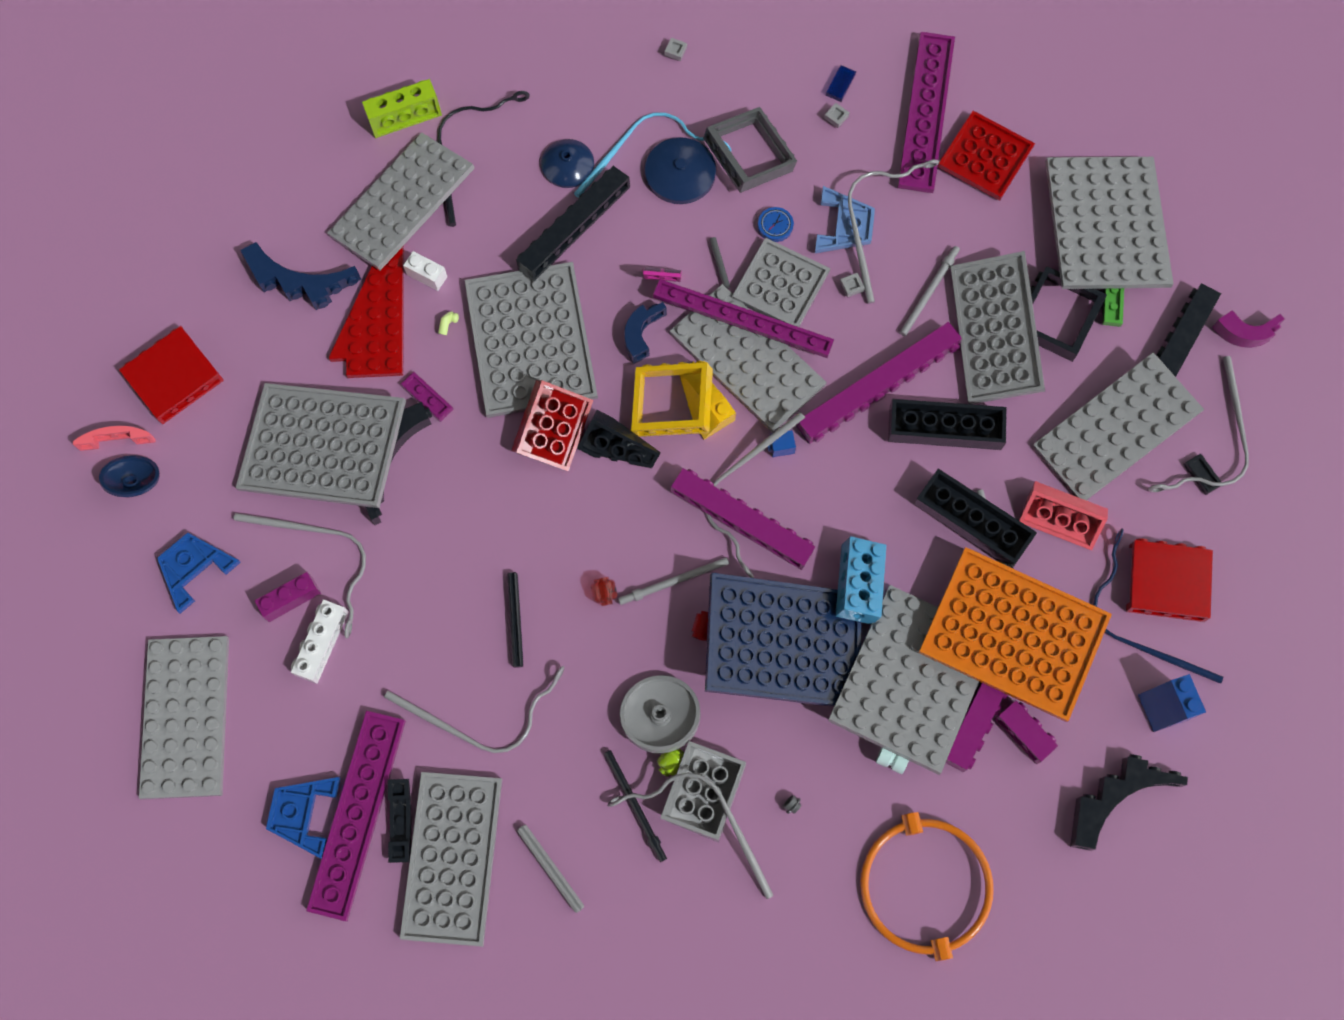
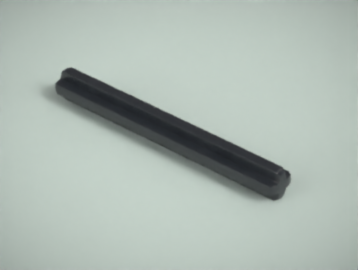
[507,572,524,668]

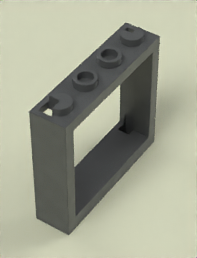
[703,107,797,193]

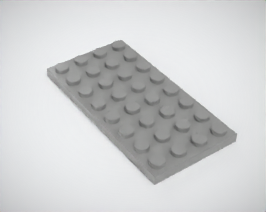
[327,133,475,270]
[951,251,1045,404]
[670,284,827,433]
[1033,352,1204,501]
[139,636,229,799]
[400,772,503,947]

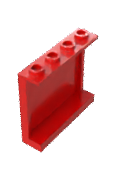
[119,326,224,425]
[1126,538,1213,622]

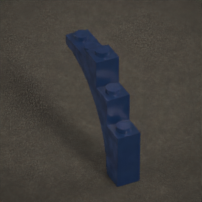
[240,242,362,310]

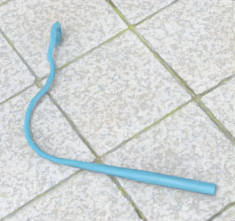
[574,113,731,198]

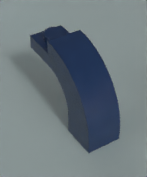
[625,302,667,364]

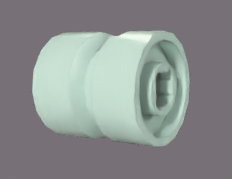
[876,747,909,774]

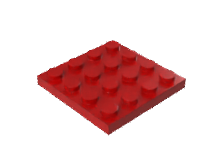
[938,110,1035,201]

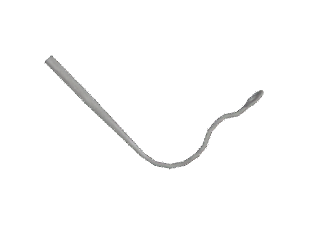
[848,160,939,304]
[1148,356,1249,492]
[706,412,805,578]
[234,513,366,638]
[384,666,564,753]
[607,772,773,899]

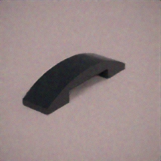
[388,779,411,863]

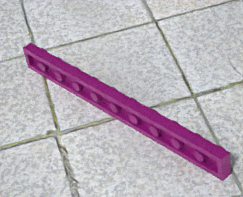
[653,279,834,358]

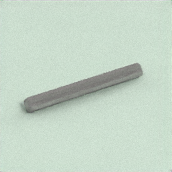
[517,825,584,913]

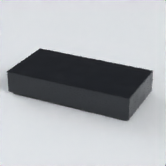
[1183,453,1221,495]

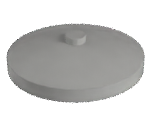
[620,675,701,753]

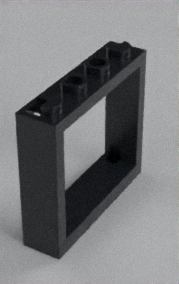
[1031,266,1107,362]

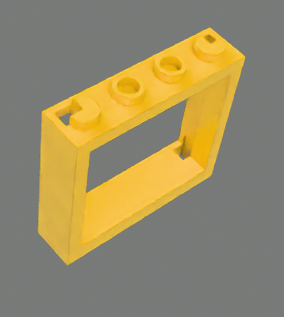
[631,361,713,437]

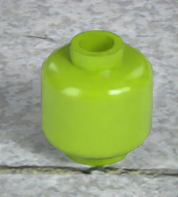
[657,749,684,777]

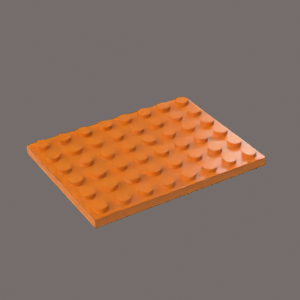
[918,547,1112,722]

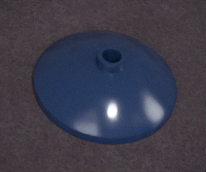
[541,139,594,188]
[99,455,160,498]

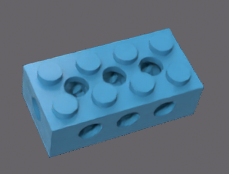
[836,536,887,625]

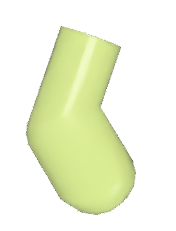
[438,311,459,335]

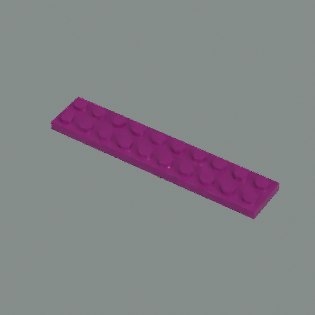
[898,32,955,193]
[306,710,406,922]

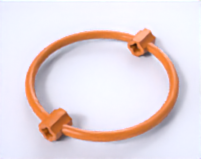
[860,812,994,962]

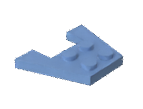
[815,186,875,253]

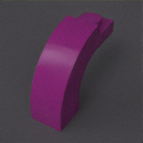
[1212,310,1285,348]

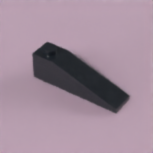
[577,410,661,468]

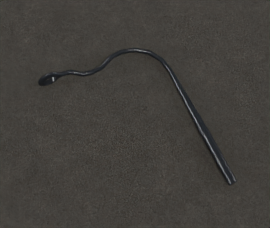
[438,91,530,227]

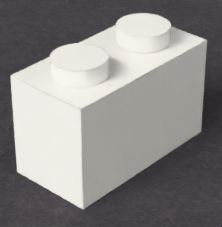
[403,251,447,291]

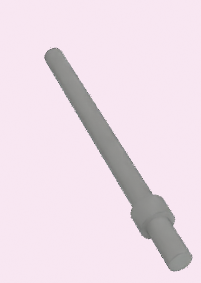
[900,246,960,336]
[618,557,729,605]

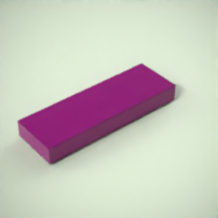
[401,372,454,422]

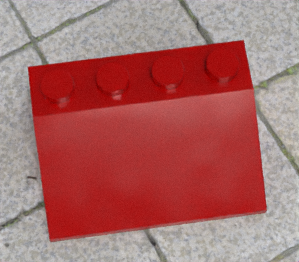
[511,380,593,471]

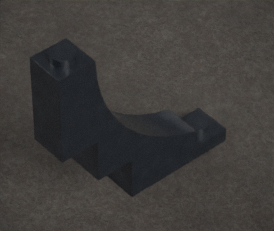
[366,402,432,525]

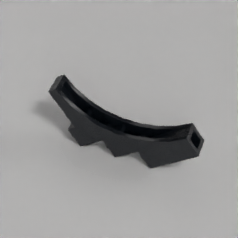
[1070,754,1188,851]

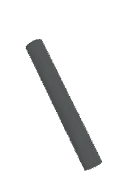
[709,237,730,288]

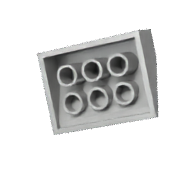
[660,741,746,842]

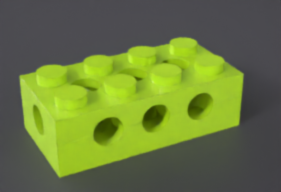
[362,79,442,138]

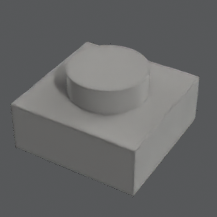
[665,38,687,61]
[824,103,850,128]
[840,273,865,298]

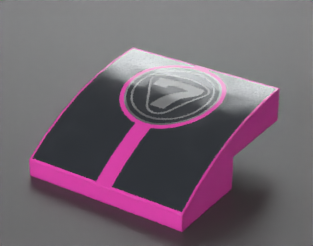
[643,267,682,282]

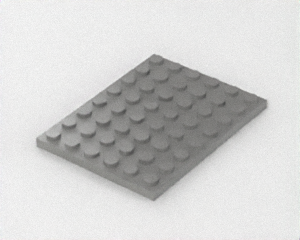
[1045,157,1173,289]
[465,262,598,418]
[236,383,406,508]
[828,585,979,775]

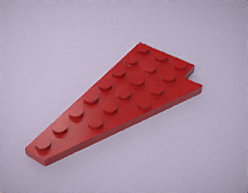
[329,245,404,378]

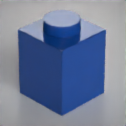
[767,430,796,457]

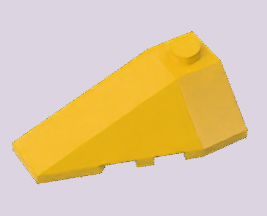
[679,361,736,440]

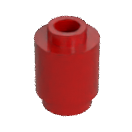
[691,611,708,641]

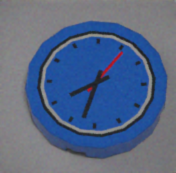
[758,207,794,242]

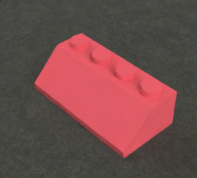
[1019,481,1108,550]

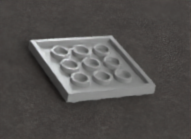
[732,238,831,327]

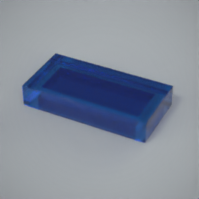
[826,65,856,102]

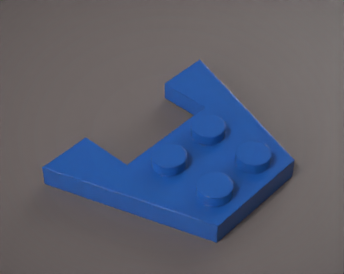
[157,533,241,614]
[266,777,340,859]

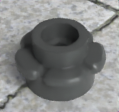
[783,795,801,814]

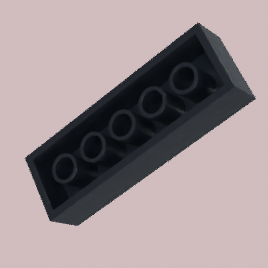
[888,399,1007,450]
[915,468,1037,568]

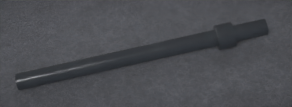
[604,750,667,863]

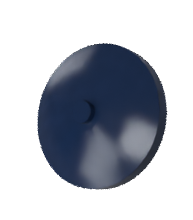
[645,137,716,204]

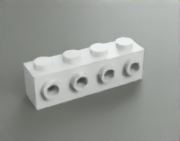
[291,600,349,684]

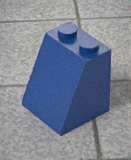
[1138,674,1206,732]

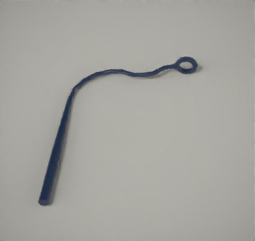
[1093,528,1223,684]

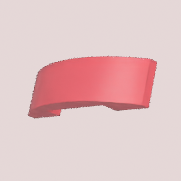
[73,426,156,451]

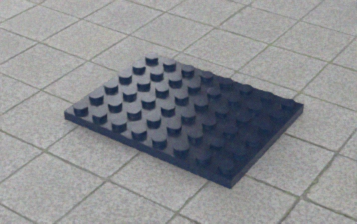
[705,573,861,707]

